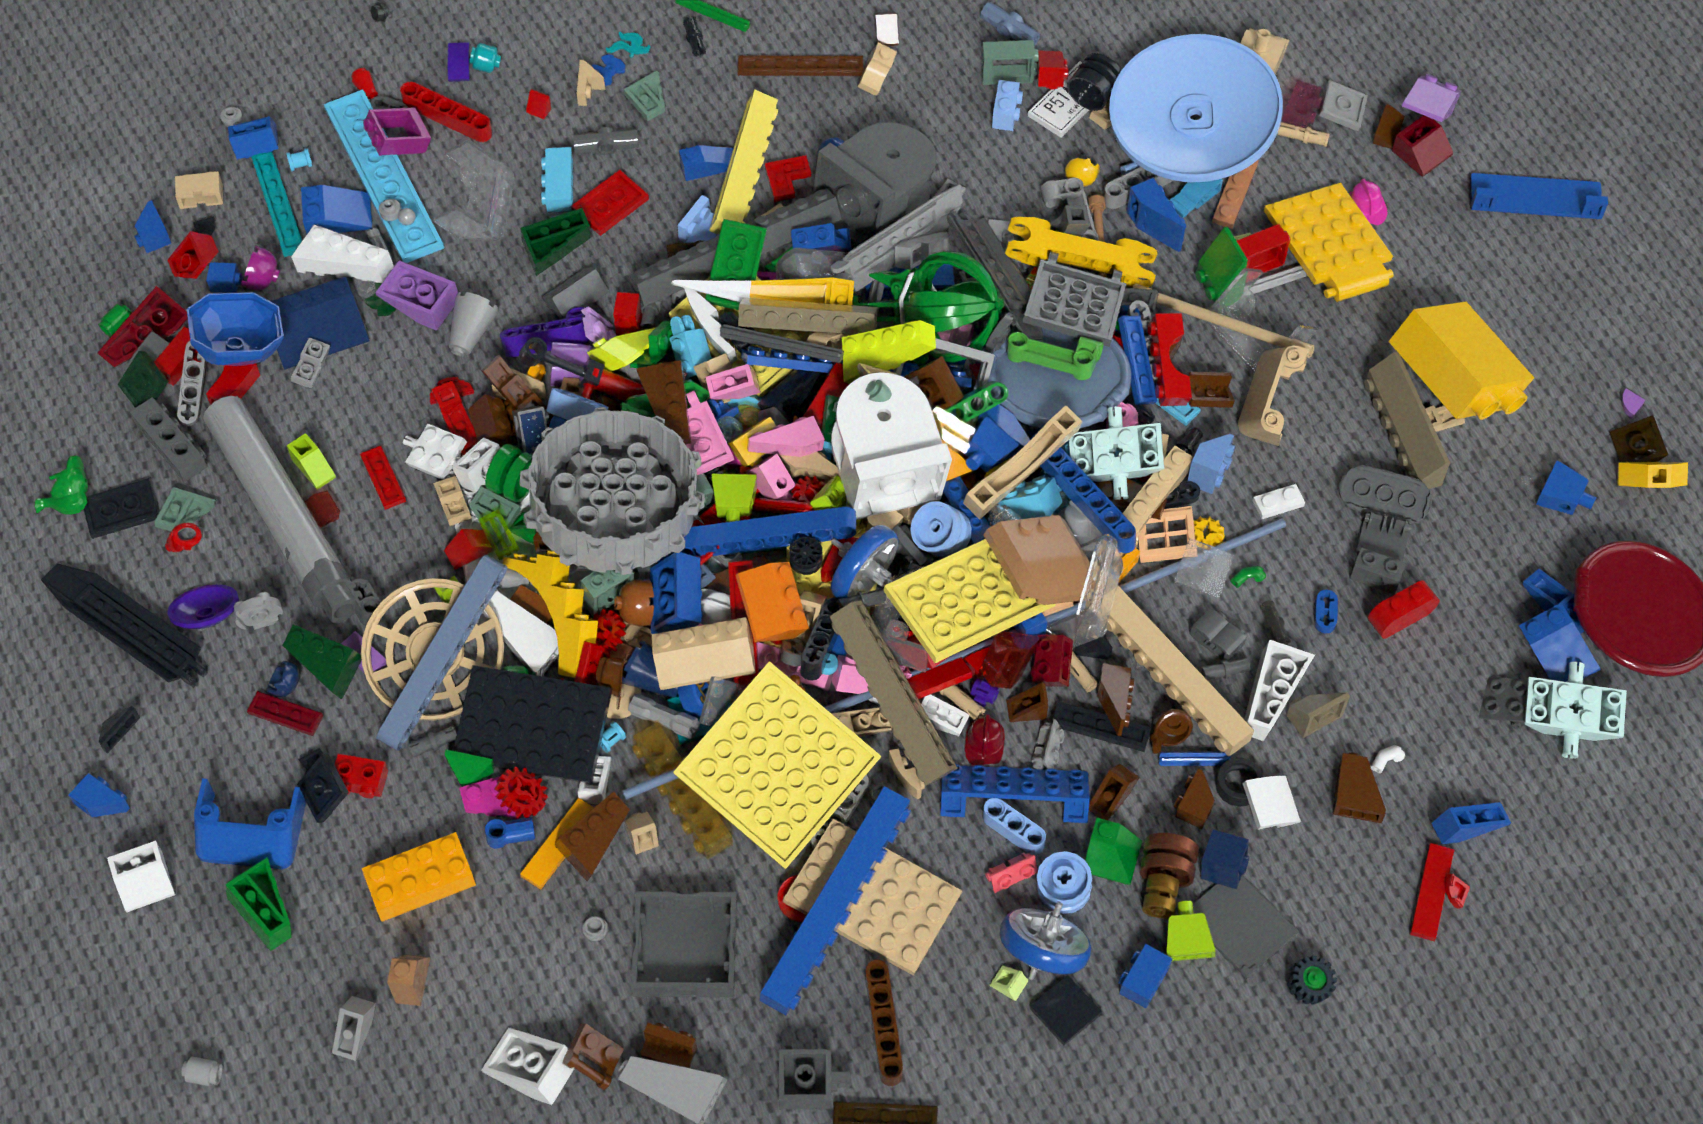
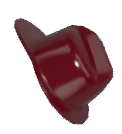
[965,714,1005,765]

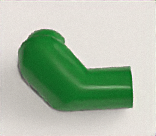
[1230,565,1266,588]

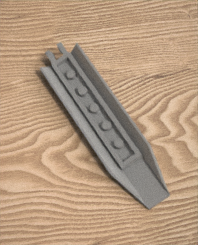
[831,184,963,291]

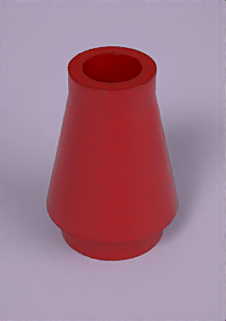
[351,68,378,100]

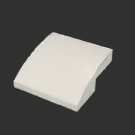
[1243,776,1301,830]

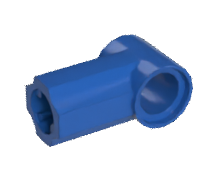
[485,817,535,849]

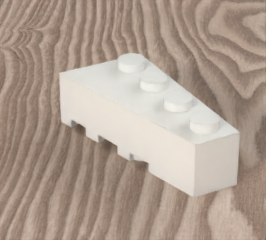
[291,225,394,283]
[1244,640,1315,741]

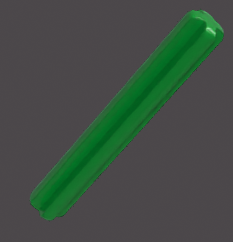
[676,0,750,32]

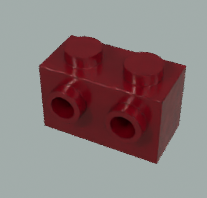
[1032,635,1073,687]

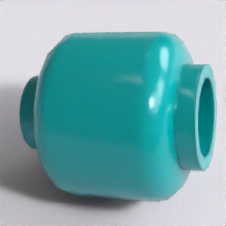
[469,43,501,73]

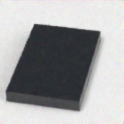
[84,478,159,539]

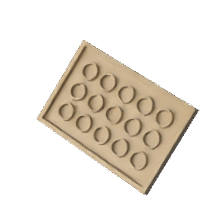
[783,819,962,976]

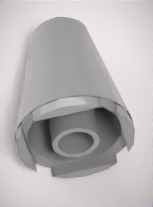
[449,292,499,357]

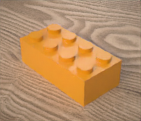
[361,832,476,922]

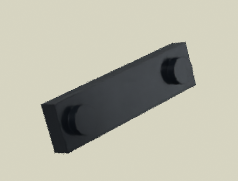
[1052,701,1151,752]

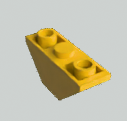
[1617,462,1688,488]

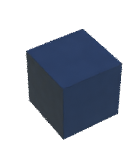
[1201,829,1249,889]

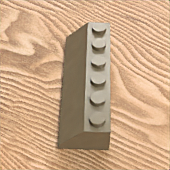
[1364,351,1450,489]

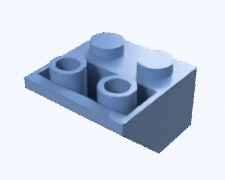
[1187,434,1235,494]

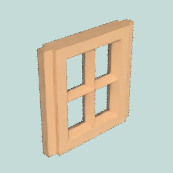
[1138,506,1197,563]

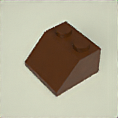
[903,356,964,414]

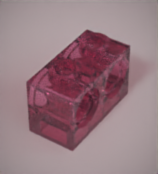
[1282,80,1323,128]

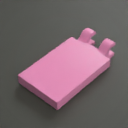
[686,391,734,475]

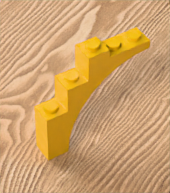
[503,550,598,678]

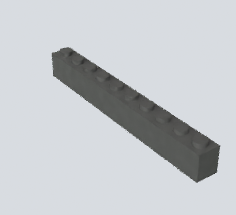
[629,189,841,306]

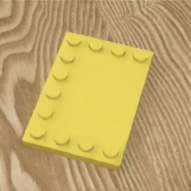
[883,539,1056,663]

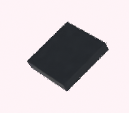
[297,754,349,823]
[1030,975,1102,1046]

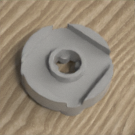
[233,592,283,630]

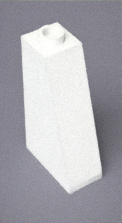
[483,591,559,676]

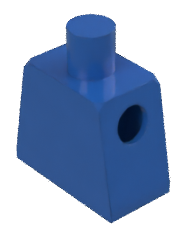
[963,416,1020,472]
[1536,461,1597,515]

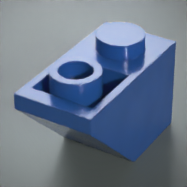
[68,773,130,817]

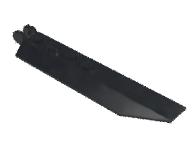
[41,563,208,688]

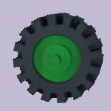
[1287,956,1337,1005]

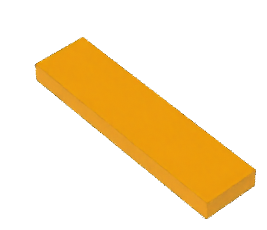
[520,798,594,889]

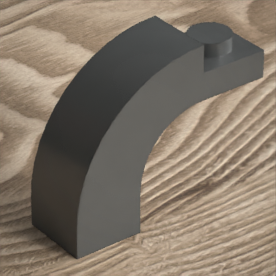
[1014,205,1090,241]

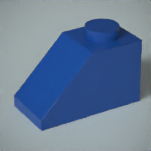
[134,200,171,253]

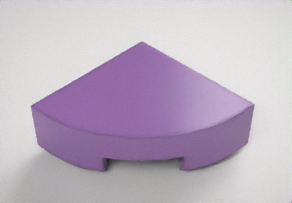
[1621,389,1645,419]

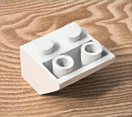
[107,841,175,912]

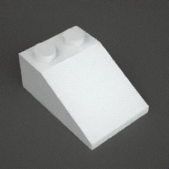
[482,1028,574,1105]

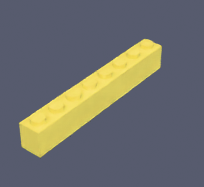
[709,90,778,234]

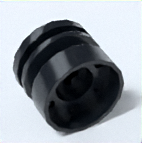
[1067,53,1121,111]

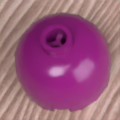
[241,245,280,291]

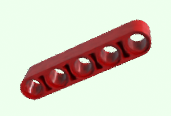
[400,82,492,142]

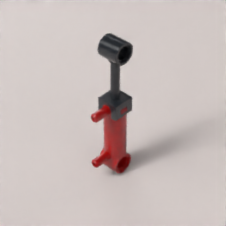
[519,337,646,402]

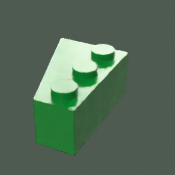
[225,857,292,951]

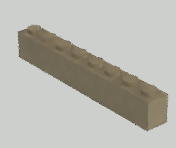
[829,601,958,785]

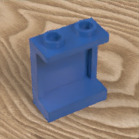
[791,223,852,257]

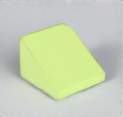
[990,965,1028,1001]

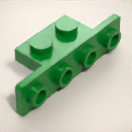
[630,321,673,368]

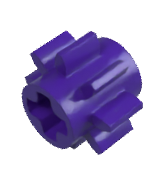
[971,676,1000,707]

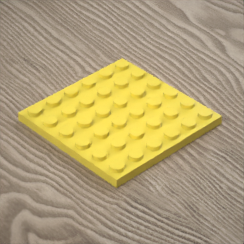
[673,661,881,870]

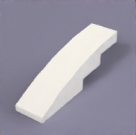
[684,288,737,364]
[869,694,969,736]

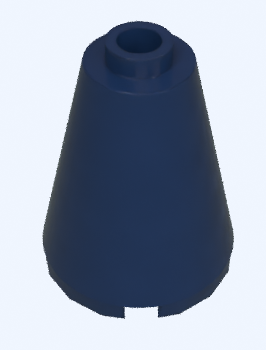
[622,640,678,698]

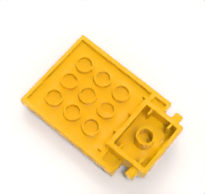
[1264,182,1394,302]

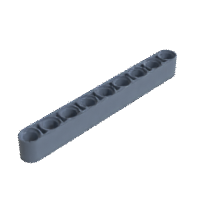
[377,555,507,751]

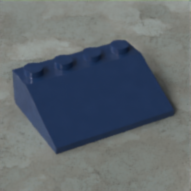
[271,276,370,370]

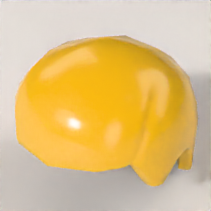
[1065,158,1100,187]

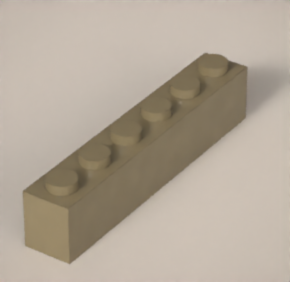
[738,298,878,335]

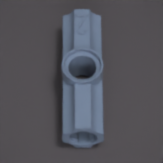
[980,2,1040,46]

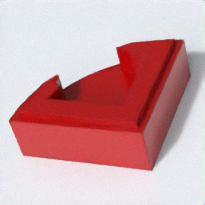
[1445,874,1470,909]

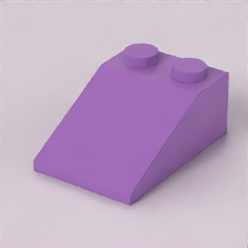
[1402,74,1461,122]
[375,261,458,330]

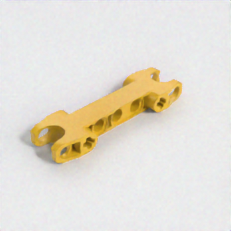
[1005,217,1157,287]

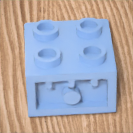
[678,195,718,243]

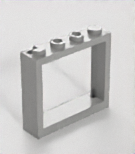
[893,338,995,438]

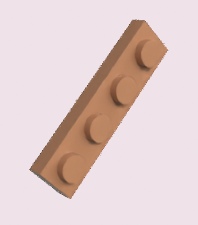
[1212,160,1259,229]

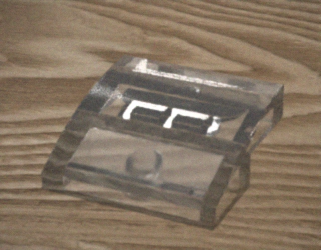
[1174,538,1234,600]

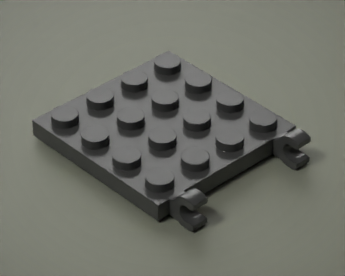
[1023,251,1126,347]

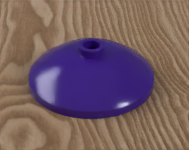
[167,584,239,629]

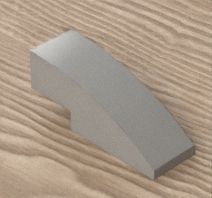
[895,232,949,269]

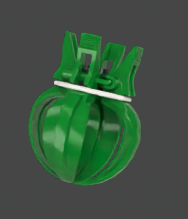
[857,250,1004,363]

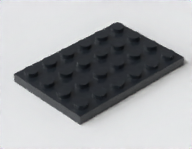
[453,665,612,784]

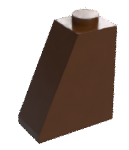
[1333,752,1386,824]

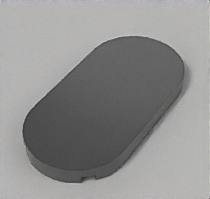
[1339,465,1432,524]

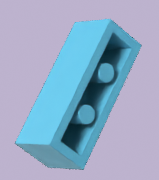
[541,147,573,212]

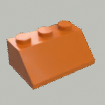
[736,562,809,642]

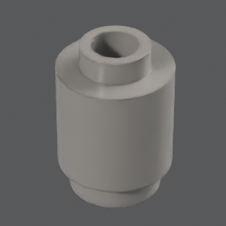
[181,1057,223,1086]

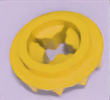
[1194,516,1225,550]

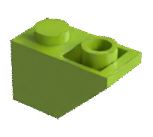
[286,433,336,490]

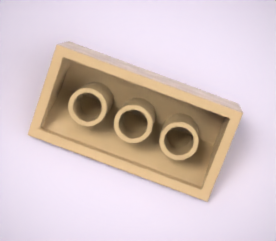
[652,617,755,690]

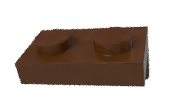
[1188,372,1235,408]
[641,1022,697,1069]

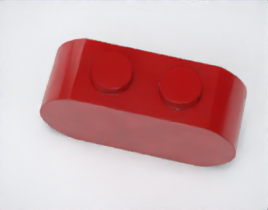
[1367,580,1440,639]

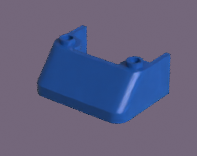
[194,778,306,869]

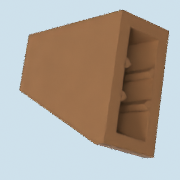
[387,955,430,1006]

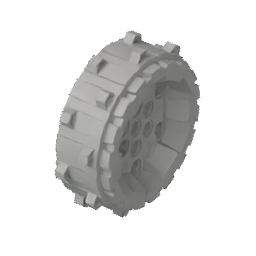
[520,407,705,575]

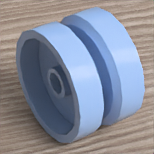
[911,501,972,559]
[1037,851,1092,914]

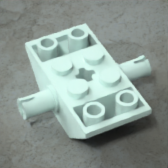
[1069,407,1164,500]
[1525,662,1627,759]

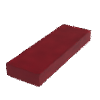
[247,691,323,736]

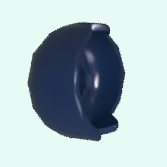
[267,661,299,697]

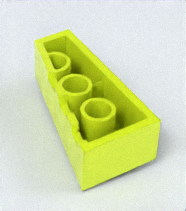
[842,320,936,384]

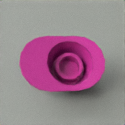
[1349,178,1388,226]

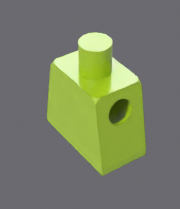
[712,474,757,522]
[1167,901,1215,961]

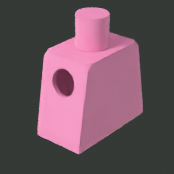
[746,454,795,501]

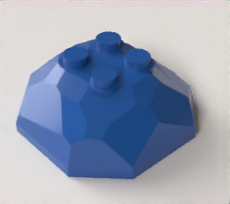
[187,292,284,366]

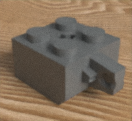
[779,1049,851,1110]

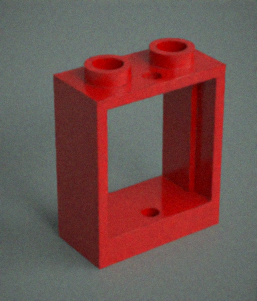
[1237,224,1290,281]

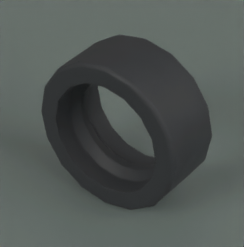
[1215,757,1263,807]

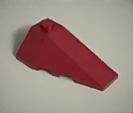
[97,286,188,368]

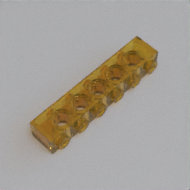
[632,722,733,860]

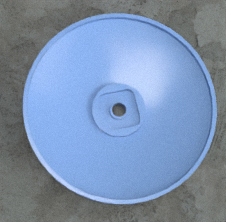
[1109,34,1283,182]

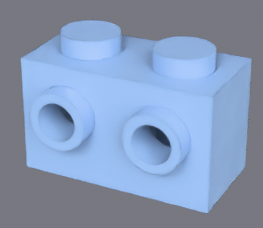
[992,80,1023,131]

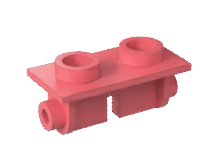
[985,852,1038,893]

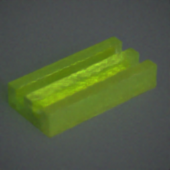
[478,509,520,561]

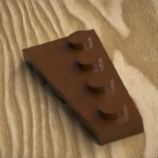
[636,360,692,445]

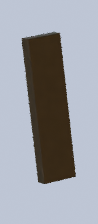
[833,1101,938,1124]

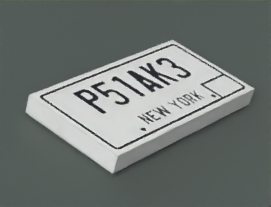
[1028,61,1089,137]

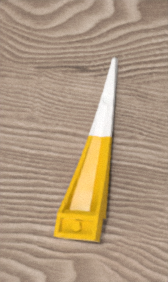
[671,278,854,305]

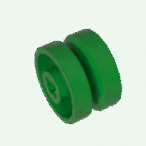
[485,444,533,503]

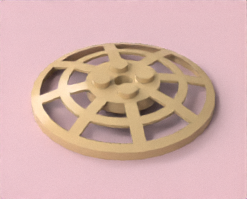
[361,578,504,721]

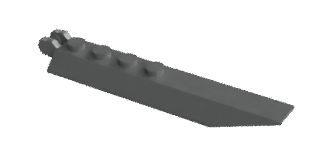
[947,211,1043,340]

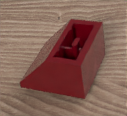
[1392,115,1453,177]

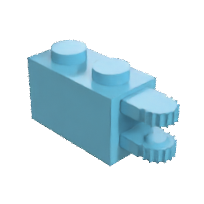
[669,315,712,380]

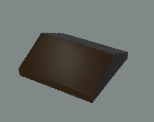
[1609,415,1669,462]

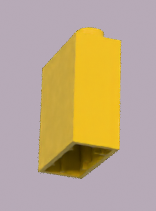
[1388,302,1534,420]

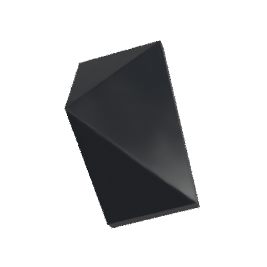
[1074,613,1113,660]
[98,706,140,754]

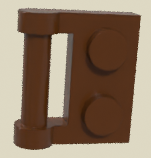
[563,1023,624,1090]

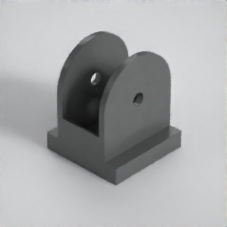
[813,123,937,247]

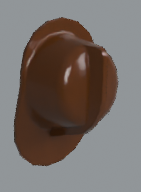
[596,653,626,710]

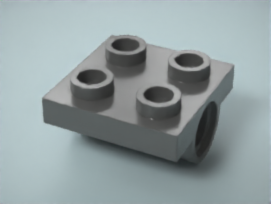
[892,525,936,575]

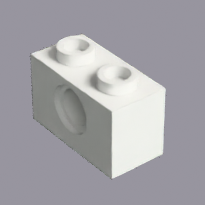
[452,438,500,493]

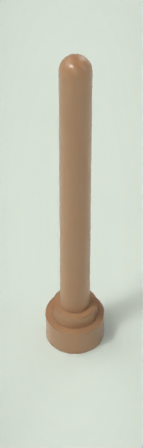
[1088,195,1108,278]

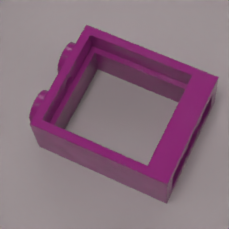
[363,108,431,156]

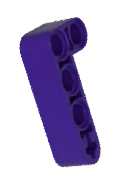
[500,307,589,357]

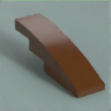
[481,355,554,428]

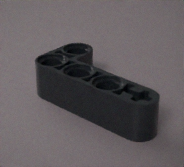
[800,598,839,681]

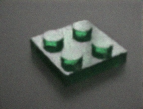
[117,351,169,408]

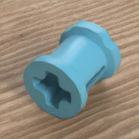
[286,148,312,172]
[600,721,627,753]

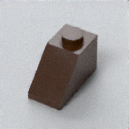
[1089,764,1140,821]

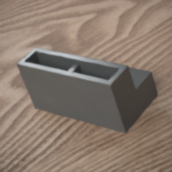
[542,268,609,319]

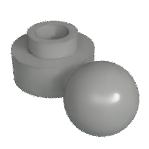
[379,199,416,225]

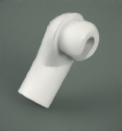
[1371,745,1405,773]

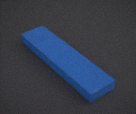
[1118,316,1158,405]

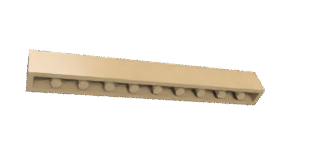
[1083,561,1254,757]

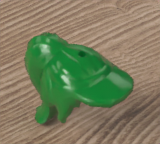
[34,455,89,515]

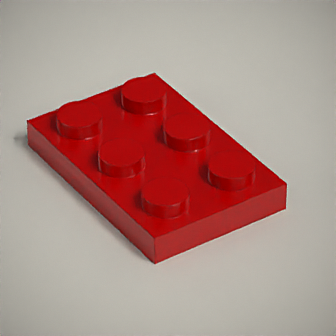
[571,170,649,236]

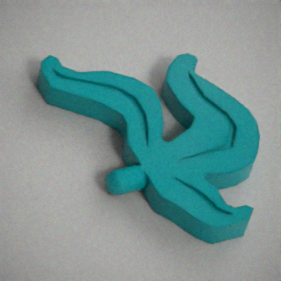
[605,31,651,58]

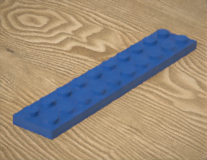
[741,346,972,387]

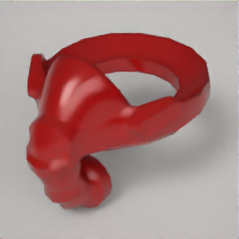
[165,523,202,553]

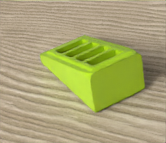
[810,475,847,511]

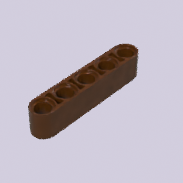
[866,960,903,1086]

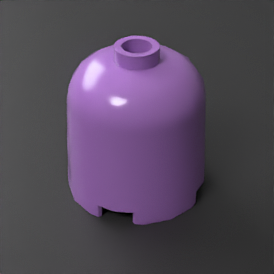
[550,342,592,387]

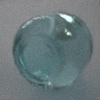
[716,416,743,446]

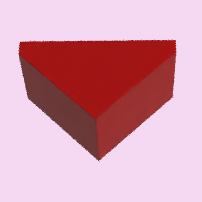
[444,529,496,570]

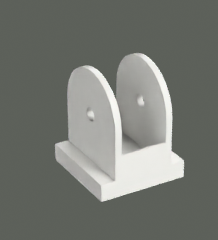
[831,373,952,520]

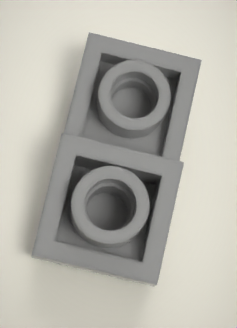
[291,338,330,388]

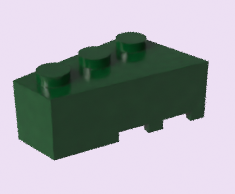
[520,208,590,276]
[282,624,362,699]

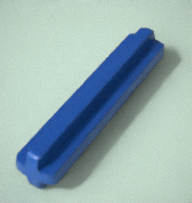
[1158,751,1231,766]

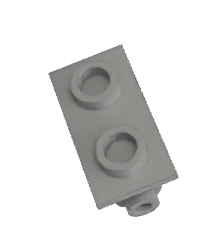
[1032,719,1064,769]

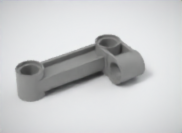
[1041,178,1098,241]

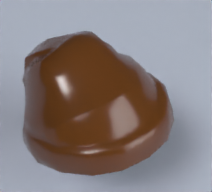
[1150,709,1193,754]

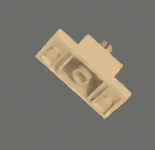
[1240,28,1289,76]

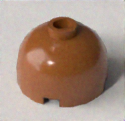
[614,579,654,626]

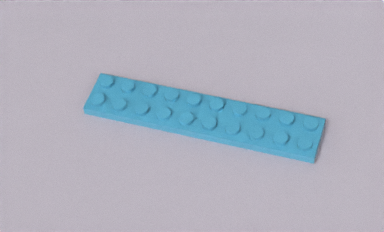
[324,90,444,263]

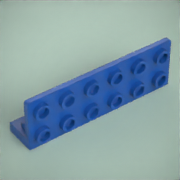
[1470,173,1608,219]
[941,764,1090,823]

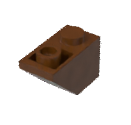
[1174,768,1215,830]

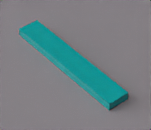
[251,152,302,257]

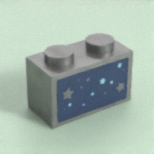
[512,406,549,455]

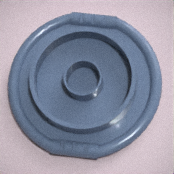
[987,325,1131,429]

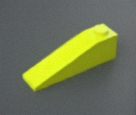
[587,327,657,372]

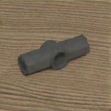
[573,127,639,155]

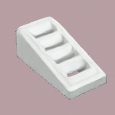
[578,756,611,804]

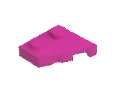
[459,776,519,820]

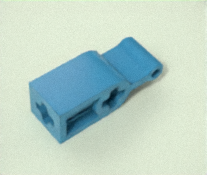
[1169,179,1223,218]

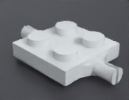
[403,424,467,480]

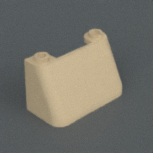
[1238,345,1309,446]

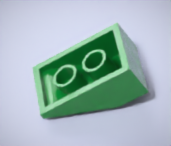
[1195,226,1248,306]

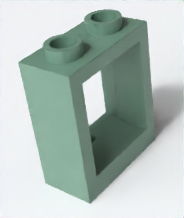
[981,40,1039,85]
[581,570,634,618]

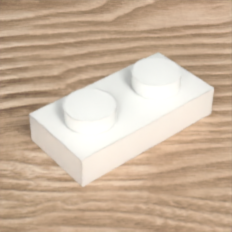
[1253,484,1305,519]

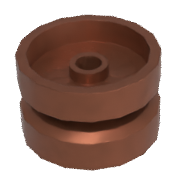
[1140,833,1199,888]

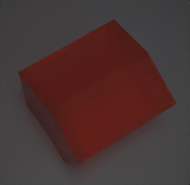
[304,490,340,528]

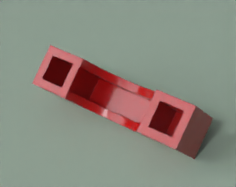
[1148,313,1192,406]

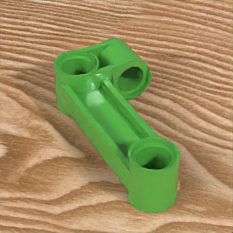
[1007,332,1103,380]

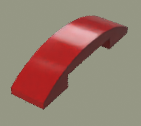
[803,362,850,431]
[431,381,478,457]

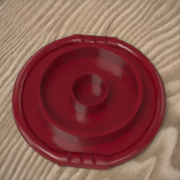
[1573,541,1703,677]

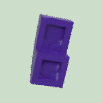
[448,42,470,82]

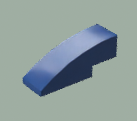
[1523,569,1584,634]

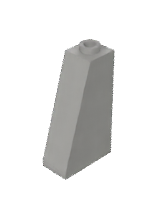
[618,1056,728,1124]

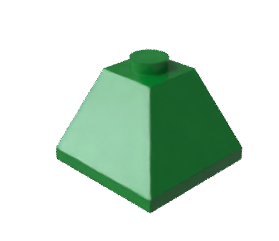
[1085,818,1142,885]

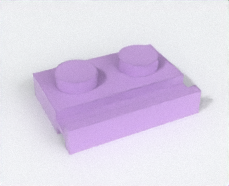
[581,306,616,342]

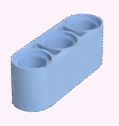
[546,388,608,420]
[983,798,1046,855]

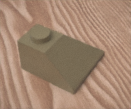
[1287,692,1350,738]

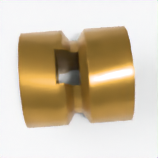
[1142,873,1180,919]

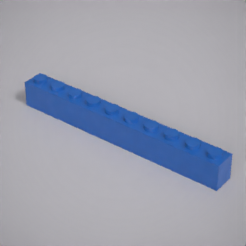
[760,786,911,1015]

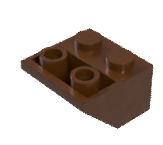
[468,394,518,448]

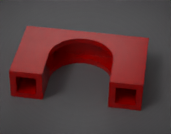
[151,327,260,405]

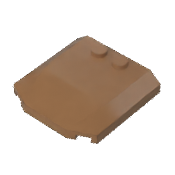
[984,515,1101,605]

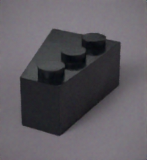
[757,369,826,424]

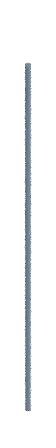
[622,518,1286,799]

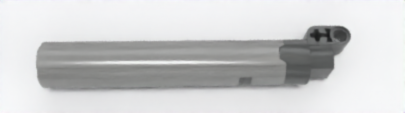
[203,396,381,626]

